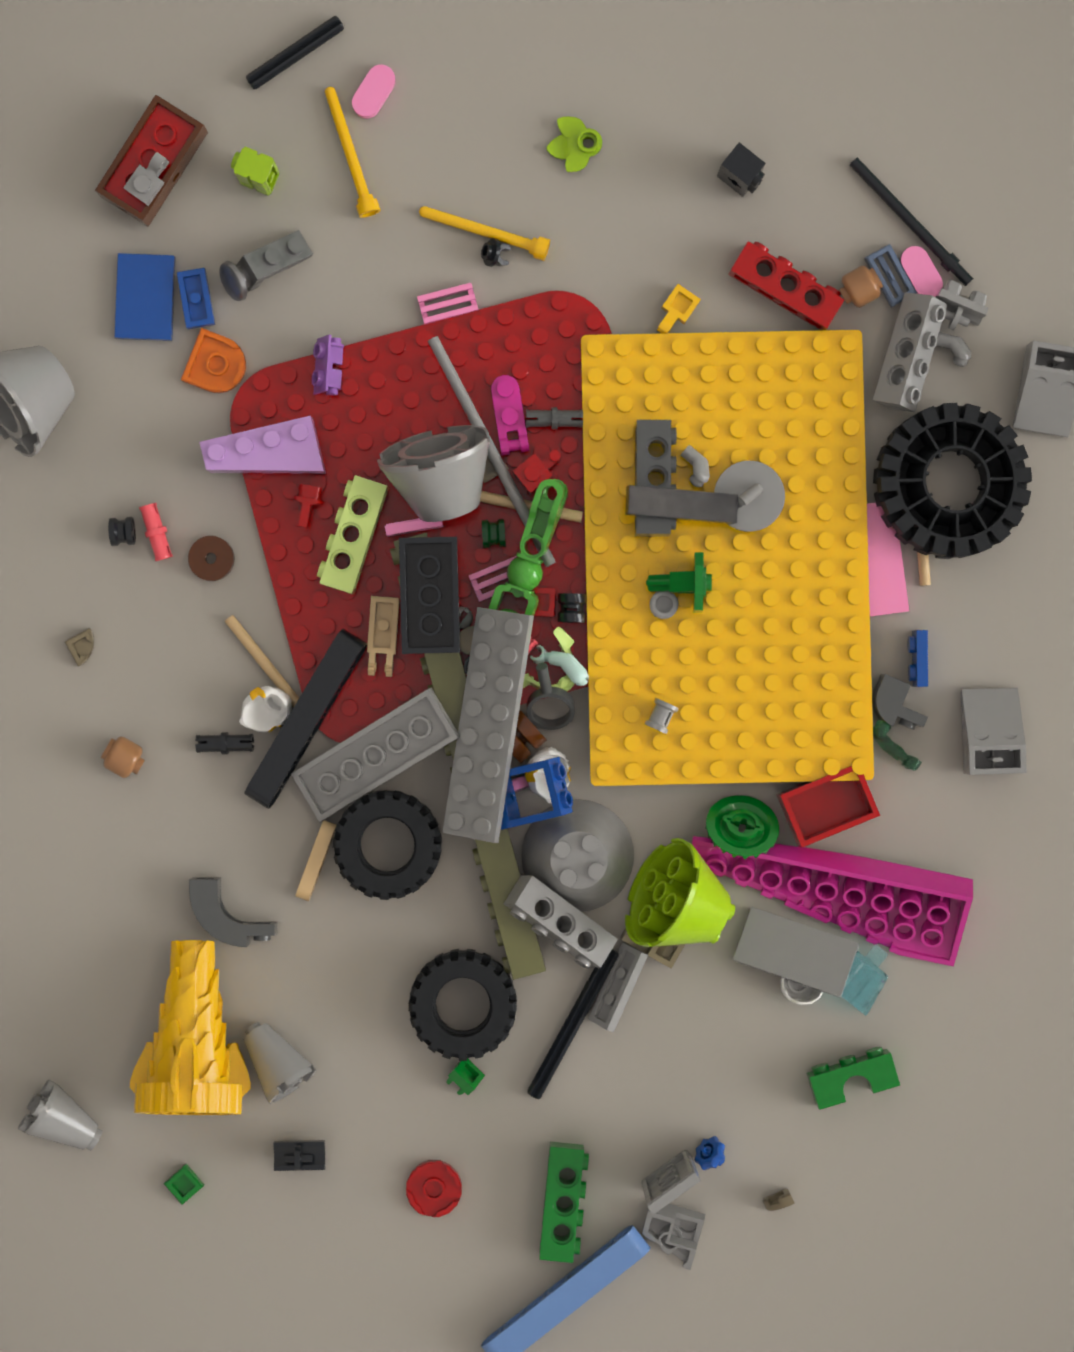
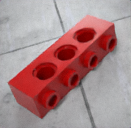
[728,241,845,330]

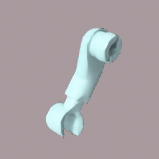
[530,645,589,686]

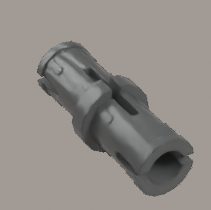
[525,407,583,430]

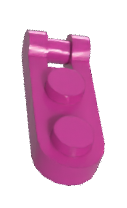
[491,375,529,456]

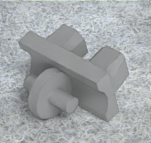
[936,280,988,330]

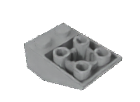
[1013,340,1074,437]
[961,688,1027,775]

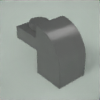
[872,674,928,730]

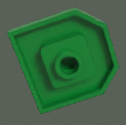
[646,552,712,613]

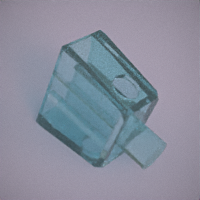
[842,944,889,1016]

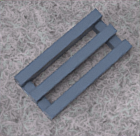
[864,244,917,308]

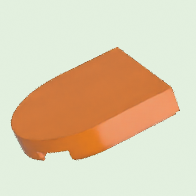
[181,328,246,393]

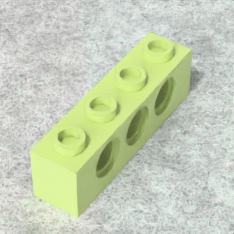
[317,475,389,595]

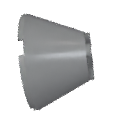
[522,799,634,912]

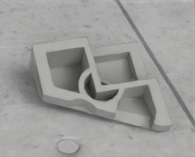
[642,1204,706,1270]

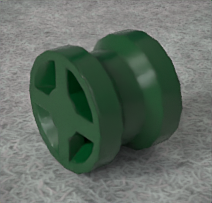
[482,519,506,548]

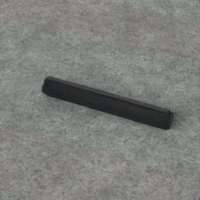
[246,16,344,89]

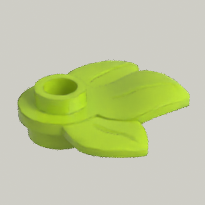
[546,116,602,172]

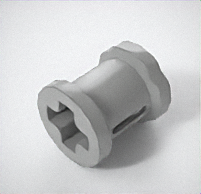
[645,698,679,734]

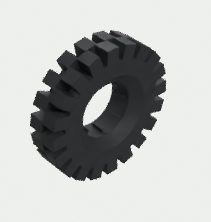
[873,403,1032,559]

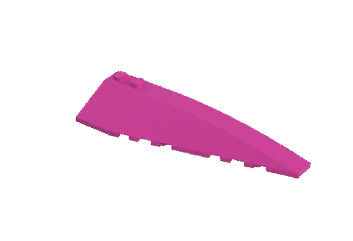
[692,836,973,967]

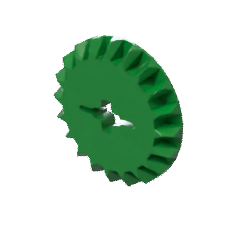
[705,795,779,859]

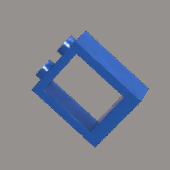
[501,757,573,830]

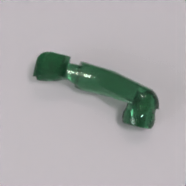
[873,719,922,771]

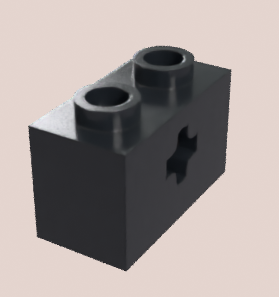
[717,142,766,197]

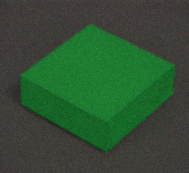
[164,1164,205,1205]

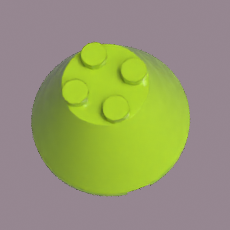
[625,838,735,947]

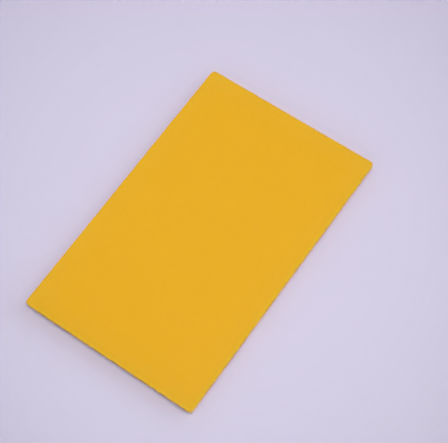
[581,330,874,786]

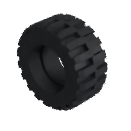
[332,790,442,900]
[408,949,517,1061]

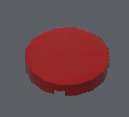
[406,1160,462,1217]

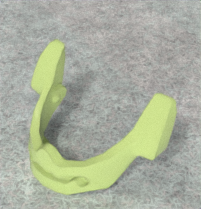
[523,627,575,691]

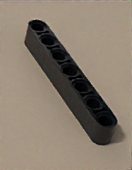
[244,629,367,809]

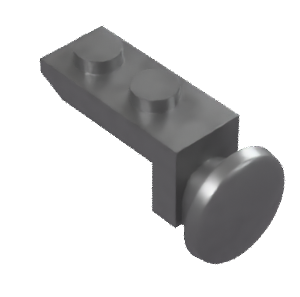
[219,230,313,301]

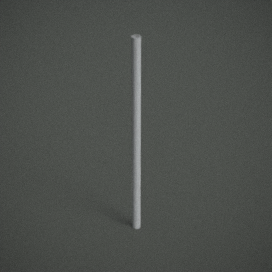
[428,336,556,567]

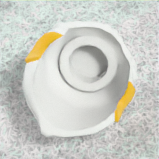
[239,686,292,733]
[525,747,571,804]

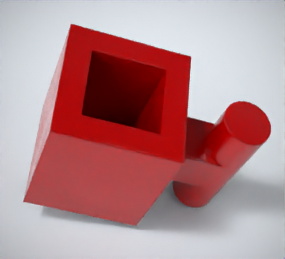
[513,450,561,496]

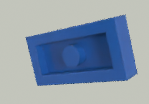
[177,268,215,329]
[907,630,928,687]

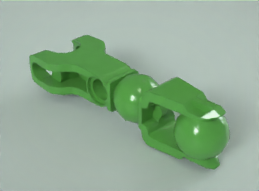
[489,479,569,616]

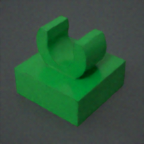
[446,1058,485,1095]

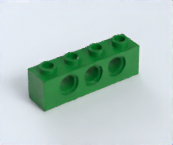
[539,1141,589,1263]

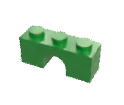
[806,1047,901,1110]

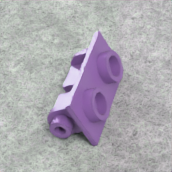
[311,335,344,396]

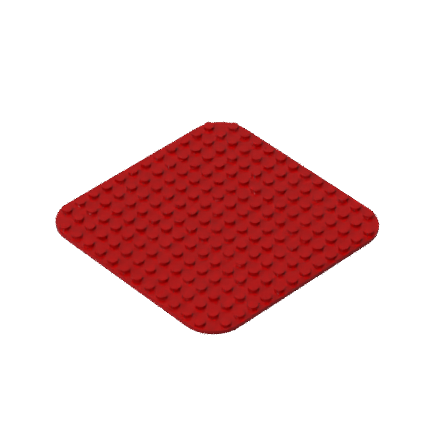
[230,291,612,743]

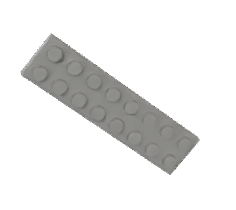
[442,607,534,843]

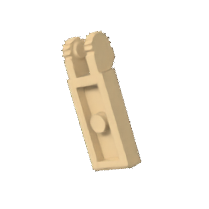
[367,596,400,677]

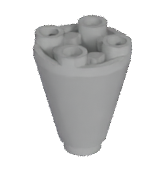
[18,1080,103,1151]

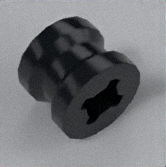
[108,517,136,546]

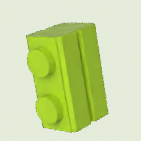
[231,146,280,196]

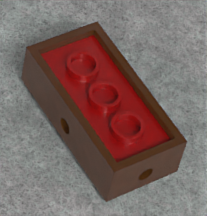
[95,95,208,227]

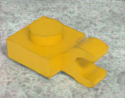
[656,284,701,334]

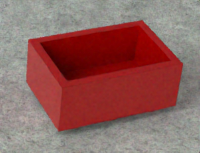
[776,766,881,848]

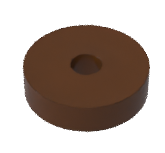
[188,536,235,581]

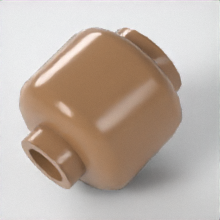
[839,265,883,308]
[101,736,145,778]

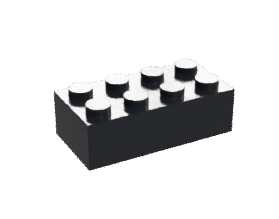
[399,537,460,654]

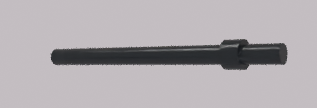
[850,157,974,287]

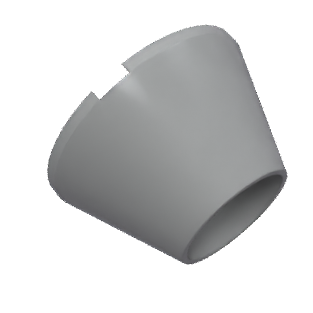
[0,346,75,457]
[377,425,490,522]

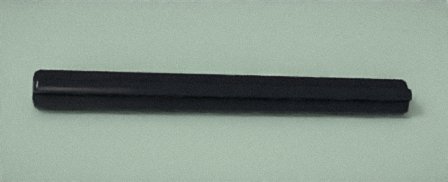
[527,949,619,1099]

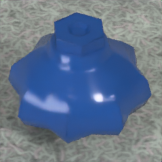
[694,1136,725,1170]

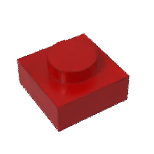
[526,588,556,617]

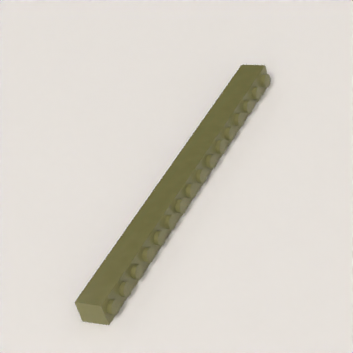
[390,533,546,980]

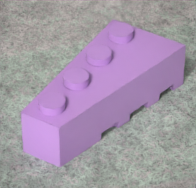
[200,416,326,474]

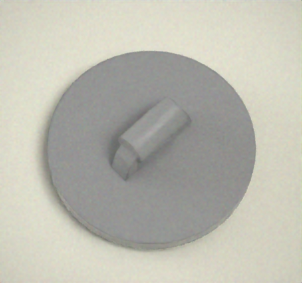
[714,461,785,532]

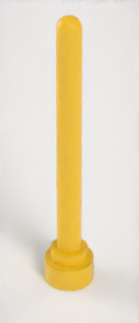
[325,87,381,218]
[419,206,551,261]

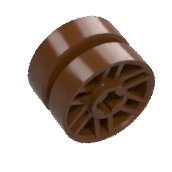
[512,709,547,763]

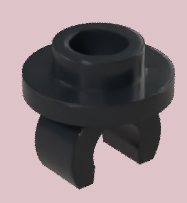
[481,238,511,267]

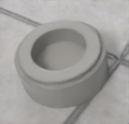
[649,591,678,619]

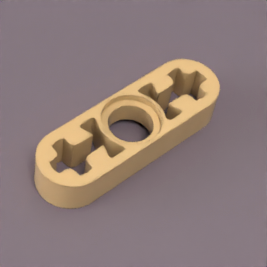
[295,820,337,901]

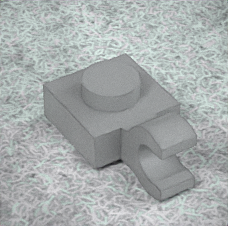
[123,152,169,206]

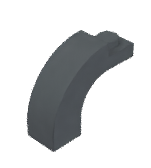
[189,877,278,947]

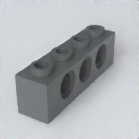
[635,420,677,537]

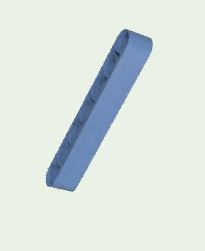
[481,1225,651,1352]

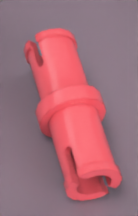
[139,503,173,561]

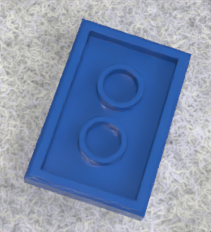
[115,253,175,341]

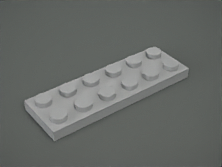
[291,688,460,822]

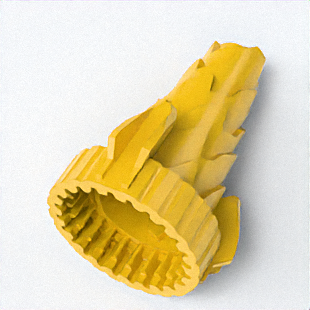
[130,940,251,1115]

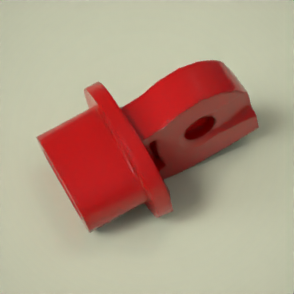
[293,484,323,527]

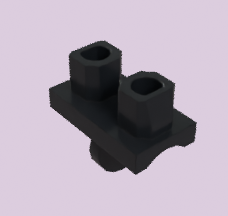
[273,1140,326,1171]

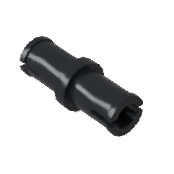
[195,732,254,754]

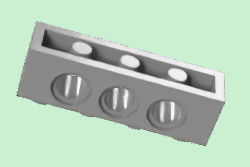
[873,292,947,412]
[504,875,618,969]

